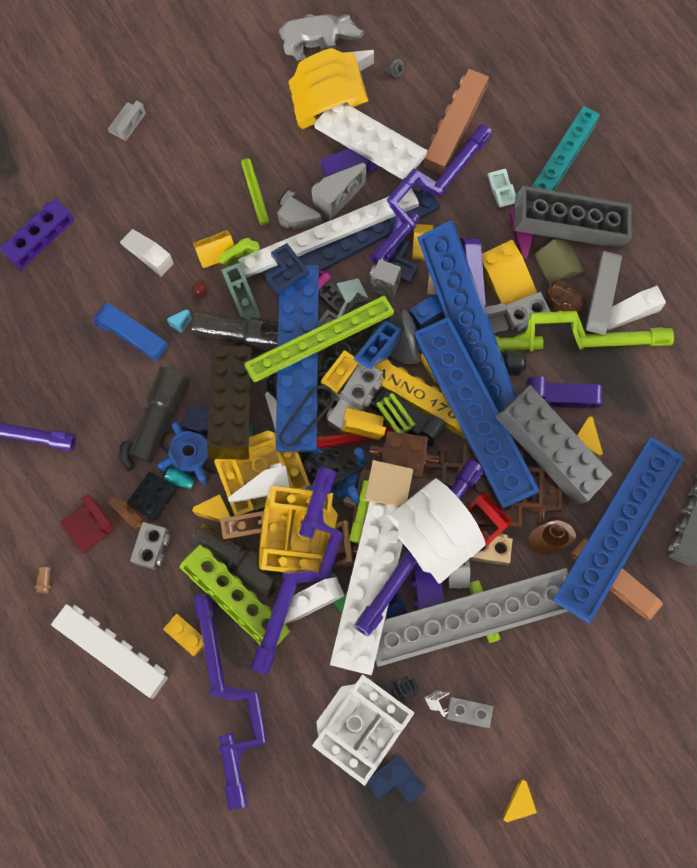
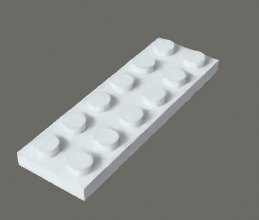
[315,103,427,179]

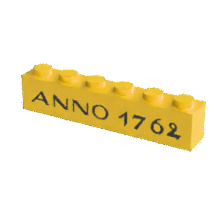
[367,359,465,438]

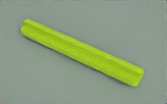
[241,158,269,226]

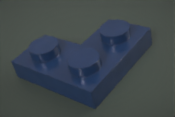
[388,239,418,284]
[265,243,309,295]
[367,754,426,803]

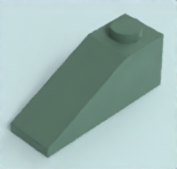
[221,262,261,324]

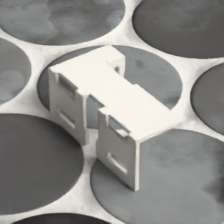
[424,690,450,717]

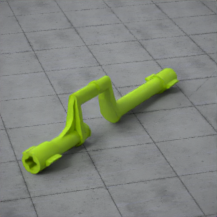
[495,310,674,352]

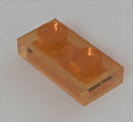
[107,496,142,532]

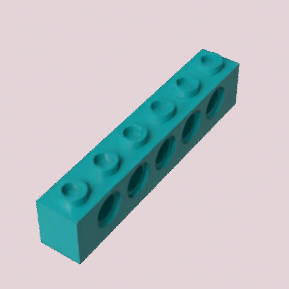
[532,106,600,191]

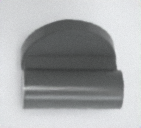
[383,58,404,77]

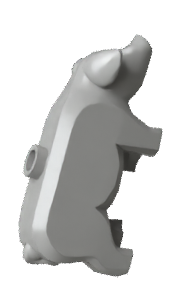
[279,14,364,61]

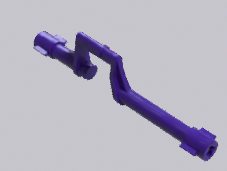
[370,124,493,265]
[0,423,76,451]
[353,460,483,637]
[251,467,344,675]
[194,594,267,810]

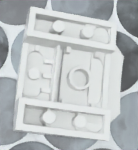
[388,478,486,583]
[312,674,414,786]

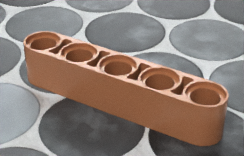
[570,538,663,621]

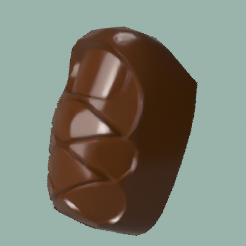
[546,281,587,316]

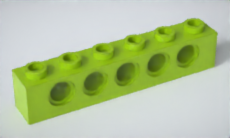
[180,545,290,646]

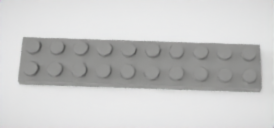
[376,568,569,667]

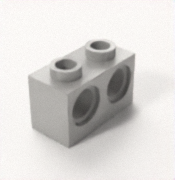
[370,259,401,299]
[505,292,550,332]
[341,363,383,411]
[130,522,170,570]
[446,697,493,728]

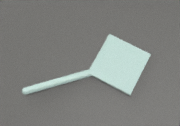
[336,278,368,319]

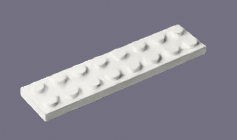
[330,502,403,675]

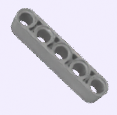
[585,251,622,335]

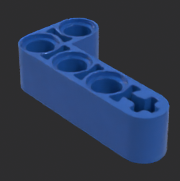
[93,302,169,361]

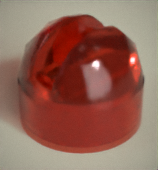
[191,280,208,297]

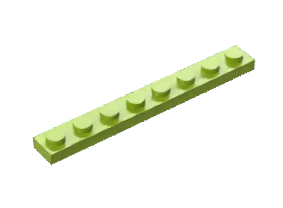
[244,295,394,383]

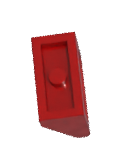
[466,493,513,547]

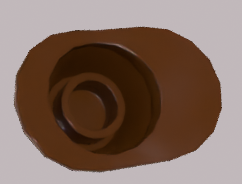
[529,517,576,554]

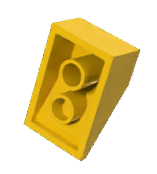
[482,240,537,305]

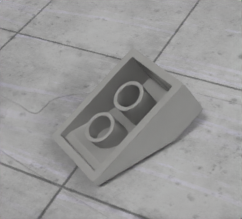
[311,163,366,221]

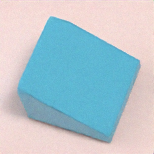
[167,309,192,333]

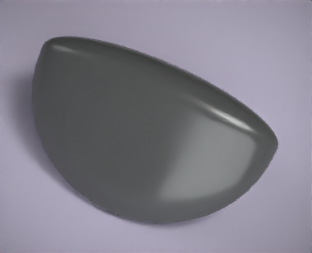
[389,309,422,364]

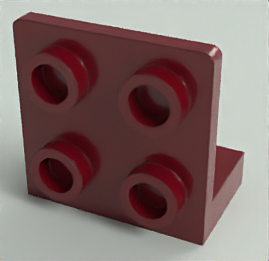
[60,493,116,553]

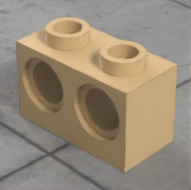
[469,531,513,566]

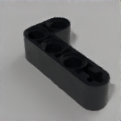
[370,389,446,447]

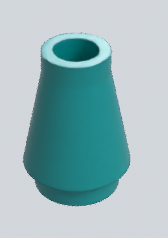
[164,466,195,489]

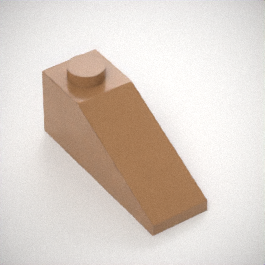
[220,511,264,539]

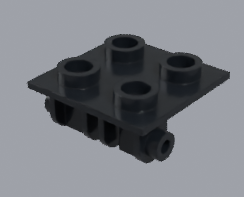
[306,447,363,490]
[126,472,176,522]

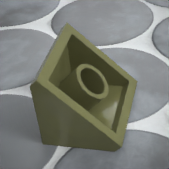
[534,239,585,285]

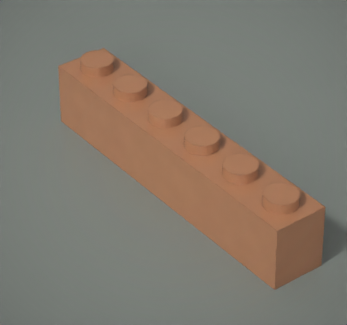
[424,69,489,174]

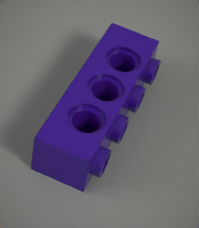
[0,198,74,271]

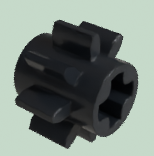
[392,676,418,702]

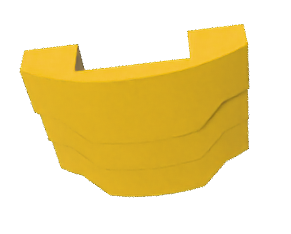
[288,48,368,129]
[214,430,310,516]
[259,485,338,573]

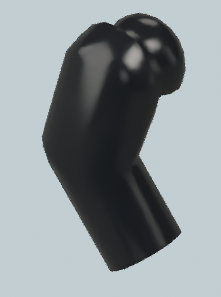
[119,440,136,471]

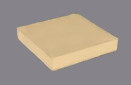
[364,460,413,507]

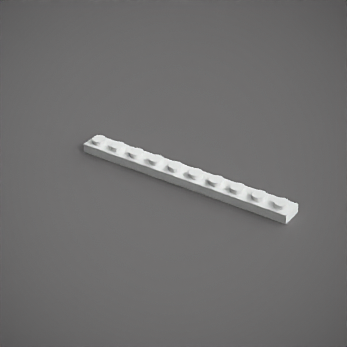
[238,188,419,278]

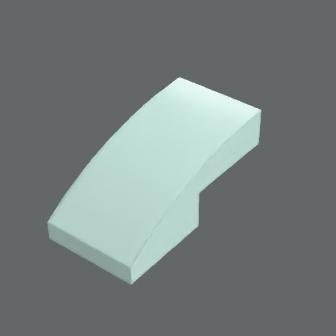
[487,169,516,208]

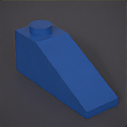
[409,294,445,330]
[354,320,402,369]

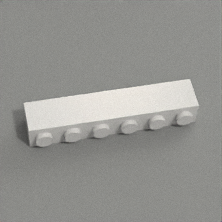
[51,604,168,699]

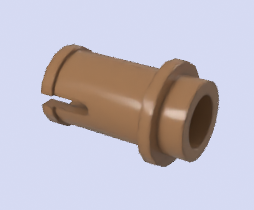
[34,567,51,594]

